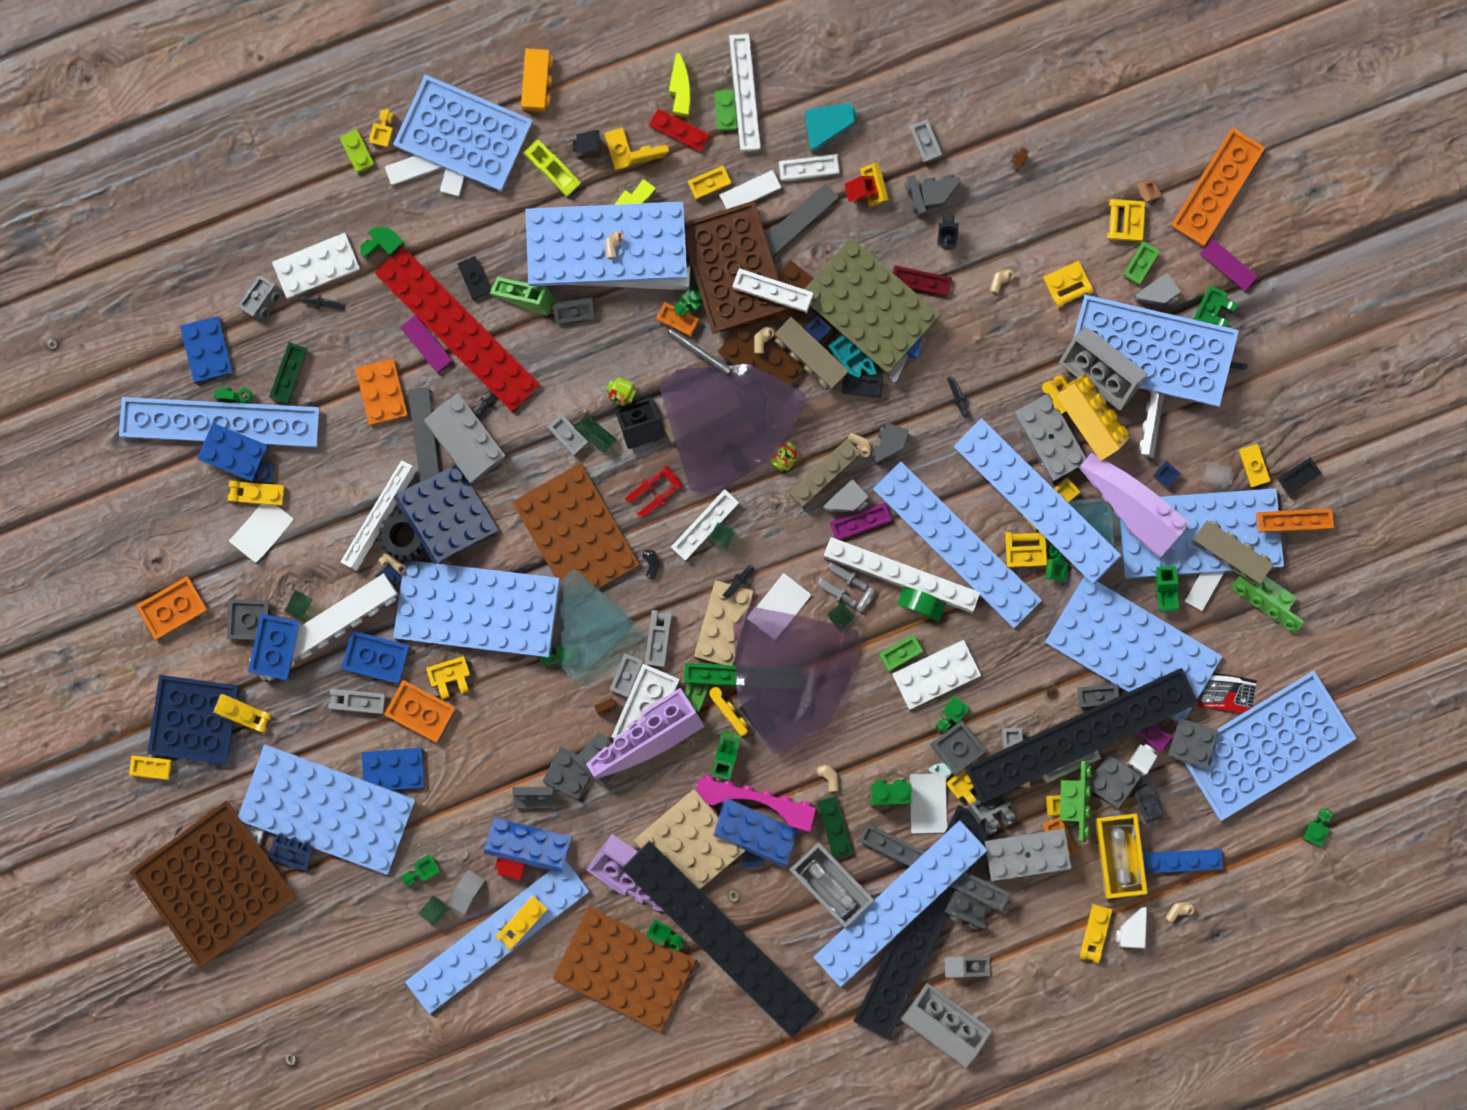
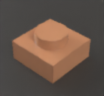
[1137,179,1162,202]

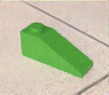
[490,277,556,315]

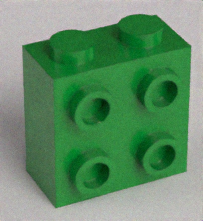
[870,779,912,806]

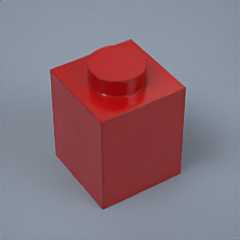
[844,176,878,202]
[495,858,525,880]

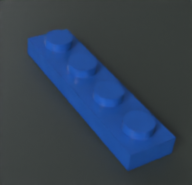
[1142,849,1223,873]

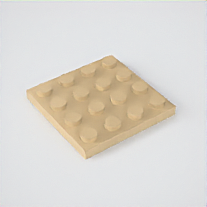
[634,788,745,889]

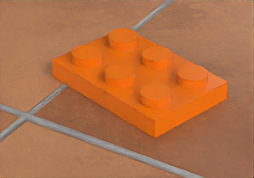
[355,359,408,426]
[136,576,208,640]
[384,680,456,743]

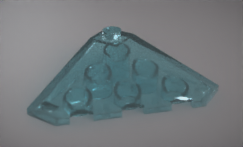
[560,569,634,681]

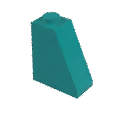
[804,103,857,152]

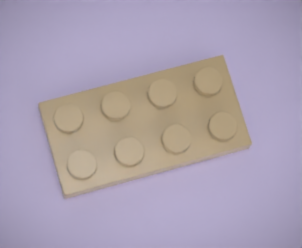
[694,580,753,665]

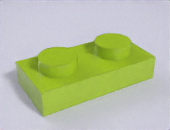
[339,129,374,173]

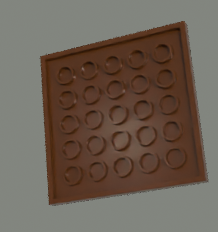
[129,800,297,969]

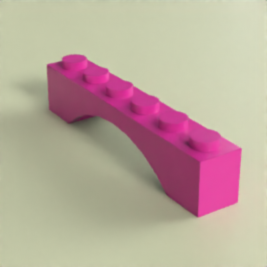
[696,775,816,832]

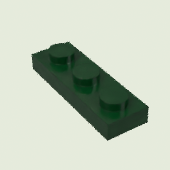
[269,342,308,404]
[817,796,853,859]

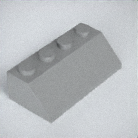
[1059,326,1148,410]
[424,393,505,484]
[901,983,992,1067]

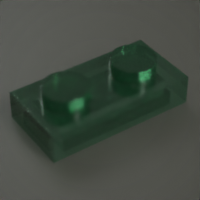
[574,415,617,453]

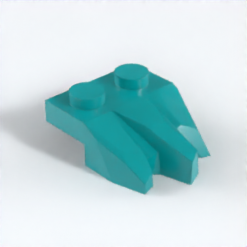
[828,335,877,378]

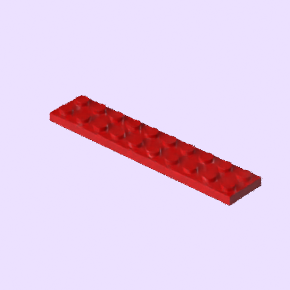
[375,246,540,413]

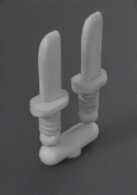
[818,561,876,612]

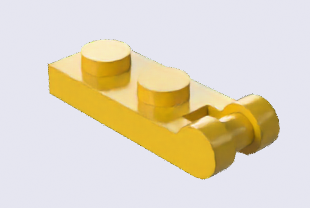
[227,481,285,506]
[710,687,748,738]
[213,694,272,734]
[495,896,548,951]
[1079,904,1112,964]

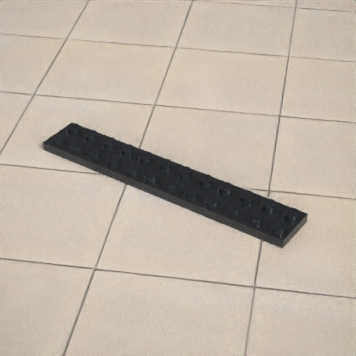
[964,668,1199,804]
[853,805,989,1039]
[621,840,820,1038]

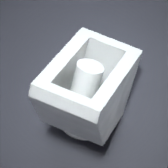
[1126,744,1157,776]
[1116,907,1147,948]

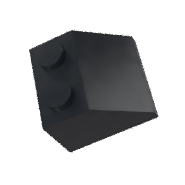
[614,397,665,449]

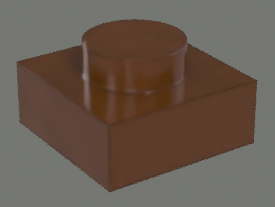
[1011,147,1029,172]
[594,698,616,716]

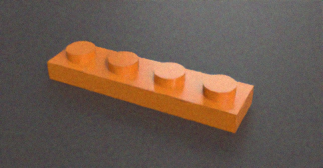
[1255,509,1334,533]

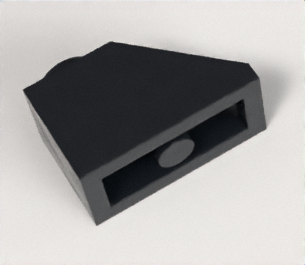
[572,130,601,158]

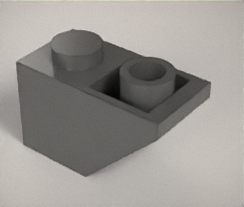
[920,175,960,209]
[872,423,909,464]

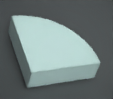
[928,763,952,779]

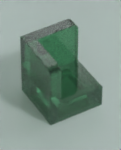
[709,522,735,550]
[285,590,313,622]
[827,601,855,631]
[419,895,450,927]

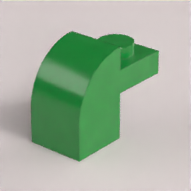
[359,227,405,260]
[1155,566,1179,613]
[897,587,946,622]
[711,730,742,780]

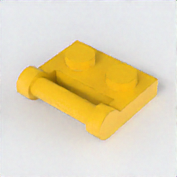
[1107,199,1145,242]
[1043,261,1094,309]
[1042,375,1069,414]
[1005,531,1047,568]

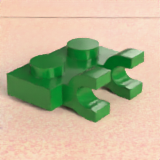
[1193,285,1238,327]

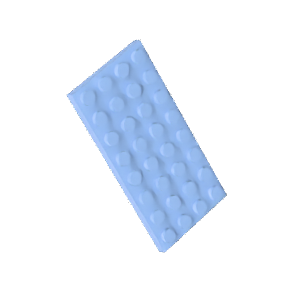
[526,202,687,286]
[1065,295,1239,407]
[1119,489,1284,579]
[393,561,560,658]
[1045,576,1222,723]
[1184,671,1356,821]
[238,744,415,875]

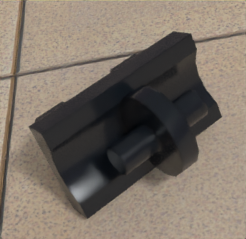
[937,215,959,250]

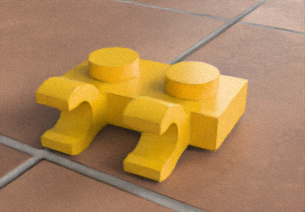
[426,656,470,700]
[946,759,979,804]

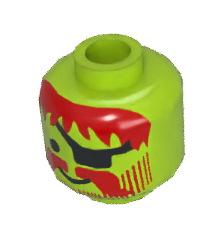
[606,377,637,406]
[769,441,798,472]

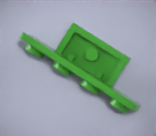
[1231,576,1304,634]
[1060,761,1092,842]

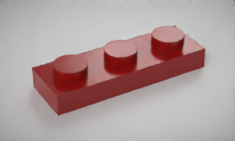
[649,108,710,153]

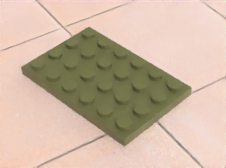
[804,237,940,374]

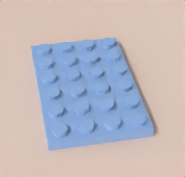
[393,75,533,192]

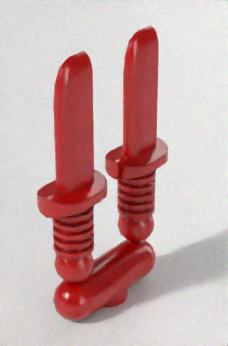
[624,466,683,518]

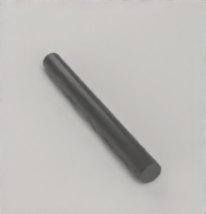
[668,328,733,376]

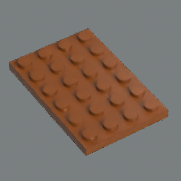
[512,463,640,605]
[553,906,696,1032]

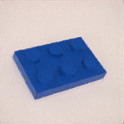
[180,316,233,383]
[197,423,268,482]
[248,614,301,680]
[341,631,410,684]
[362,748,424,790]

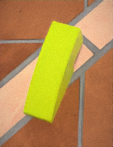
[669,53,690,118]
[523,140,581,196]
[614,179,656,205]

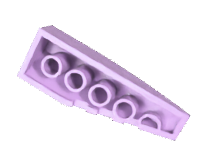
[1079,453,1190,558]
[586,688,705,779]
[586,834,663,912]

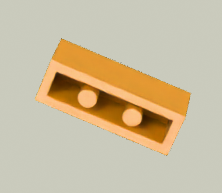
[521,49,553,112]

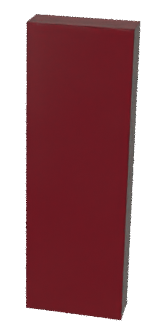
[893,265,952,298]

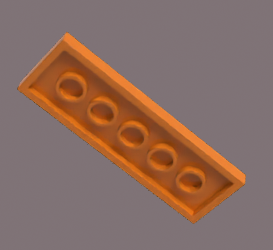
[1170,127,1265,247]

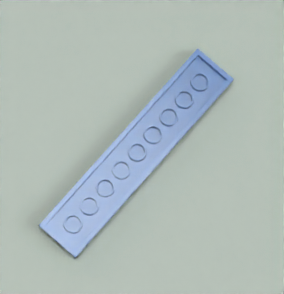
[119,397,320,448]
[954,418,1122,584]
[873,461,1042,629]
[813,821,987,987]
[405,860,590,1014]

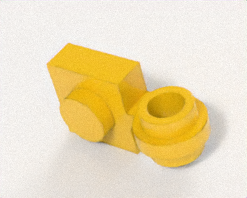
[369,109,394,148]

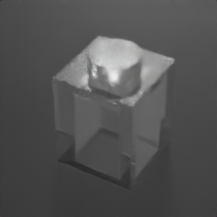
[1202,462,1234,489]

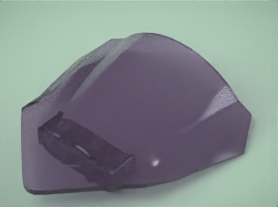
[659,364,806,495]
[733,606,862,753]

